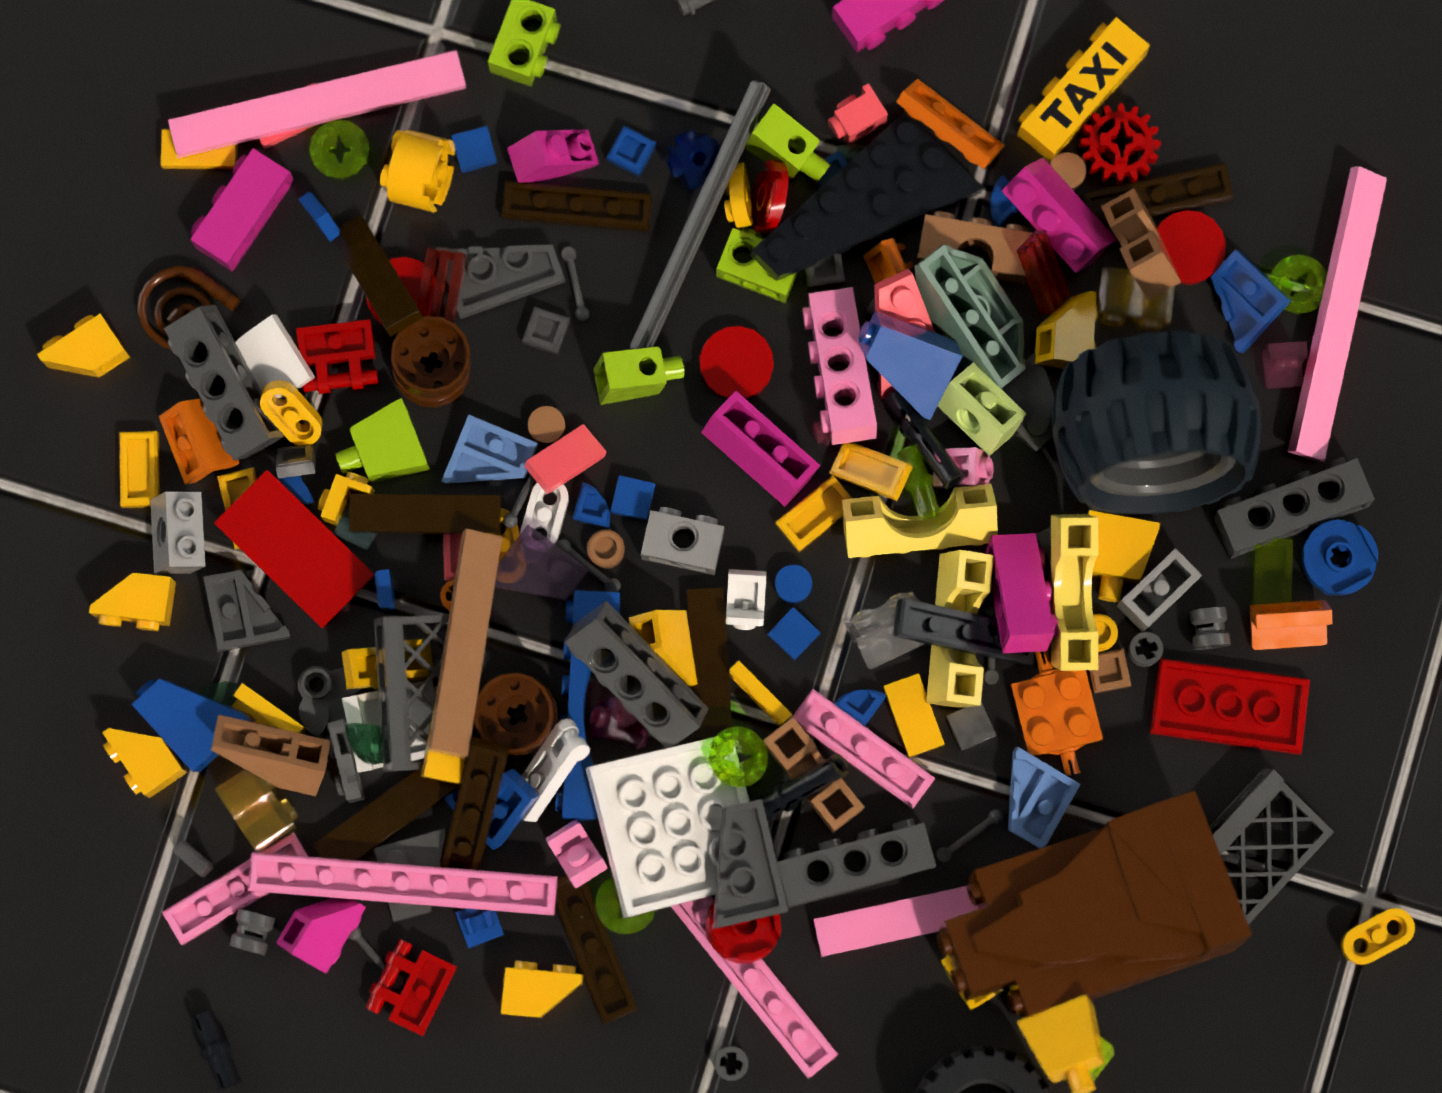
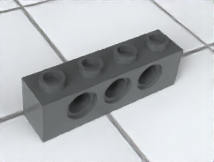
[164,305,285,460]
[1213,457,1375,559]
[564,601,709,748]
[777,818,936,908]

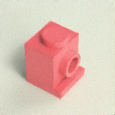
[827,83,888,146]

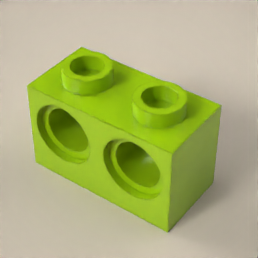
[488,0,560,86]
[716,227,798,303]

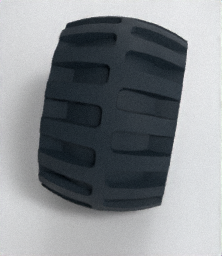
[1053,331,1261,516]

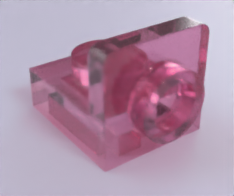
[1262,341,1308,389]
[589,698,649,749]

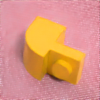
[342,639,434,689]

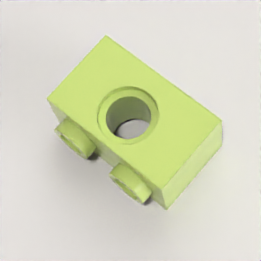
[938,363,1027,456]

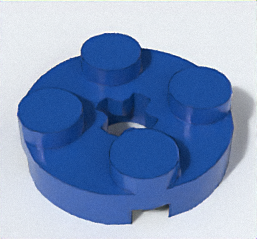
[1301,519,1379,596]

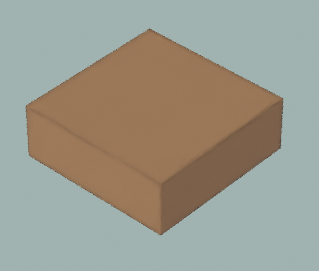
[1088,649,1131,694]

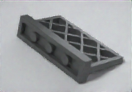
[374,614,477,772]
[1209,768,1334,925]

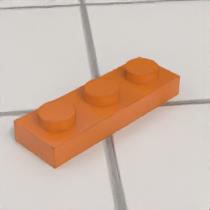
[896,79,1005,169]

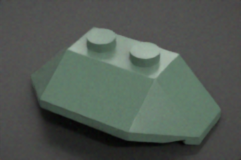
[915,244,1026,389]

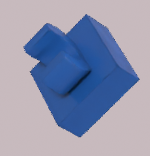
[455,909,505,949]

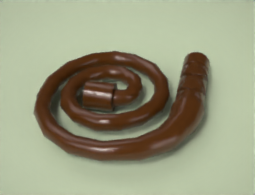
[137,265,241,350]

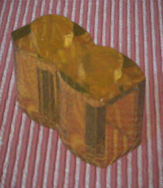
[1096,267,1175,331]
[215,769,299,853]

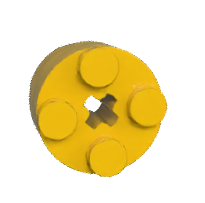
[380,129,455,213]

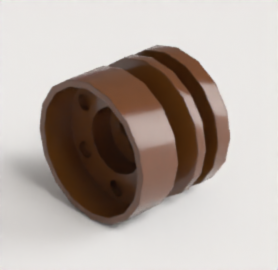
[391,316,471,408]
[474,673,560,756]

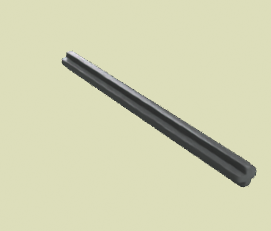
[630,80,771,350]

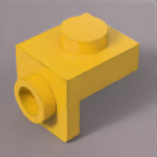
[318,472,375,527]

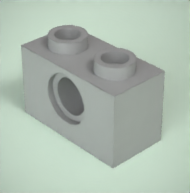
[150,492,205,574]
[641,507,724,575]
[1117,548,1202,632]

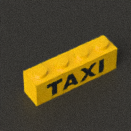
[1017,17,1150,163]

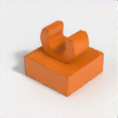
[863,238,914,284]

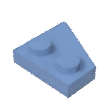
[442,415,539,484]
[1008,747,1081,849]

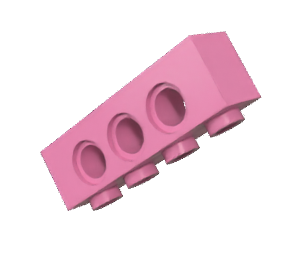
[802,287,877,445]

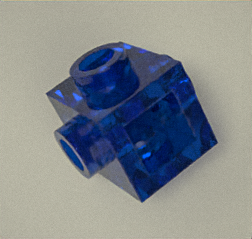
[666,129,720,190]

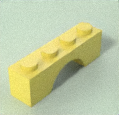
[842,484,998,558]
[1051,514,1098,671]
[926,550,994,708]

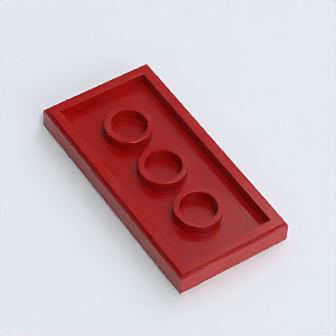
[214,470,374,629]
[1149,658,1310,755]

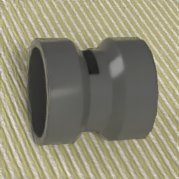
[1189,607,1231,650]
[228,909,275,955]

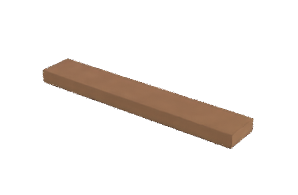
[427,528,502,758]

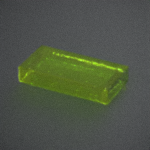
[1252,538,1293,605]

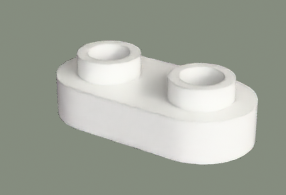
[520,483,569,553]

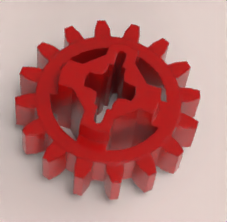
[1079,103,1161,185]

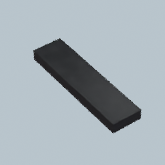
[893,598,1035,666]

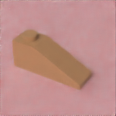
[211,715,331,796]

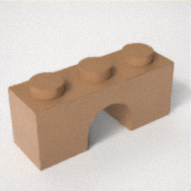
[1101,188,1181,300]
[916,211,1036,285]
[763,717,864,833]

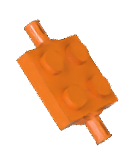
[1011,648,1103,776]

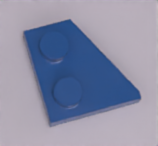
[1211,250,1292,353]
[443,769,540,850]

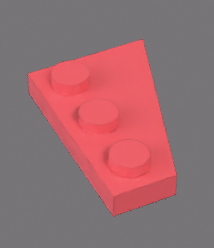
[874,269,935,400]

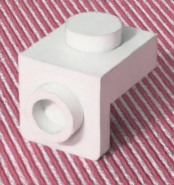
[726,569,766,630]

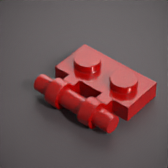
[296,319,379,394]
[365,939,457,1036]

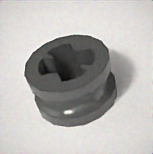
[1127,632,1163,667]
[714,1046,748,1081]

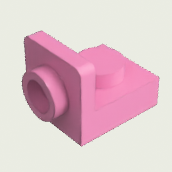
[933,447,994,488]
[546,820,608,888]

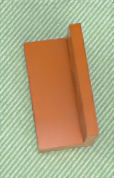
[159,398,239,485]
[1250,600,1333,650]

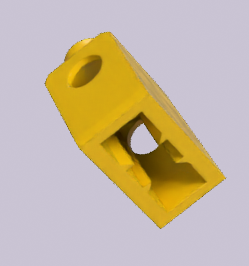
[1087,510,1160,602]
[1017,995,1104,1093]

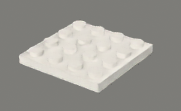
[586,733,750,918]

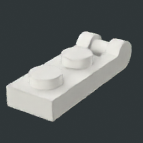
[522,719,590,822]

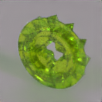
[310,120,370,180]
[1270,255,1327,315]
[707,727,768,788]
[595,876,655,934]

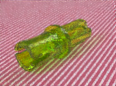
[897,446,939,520]

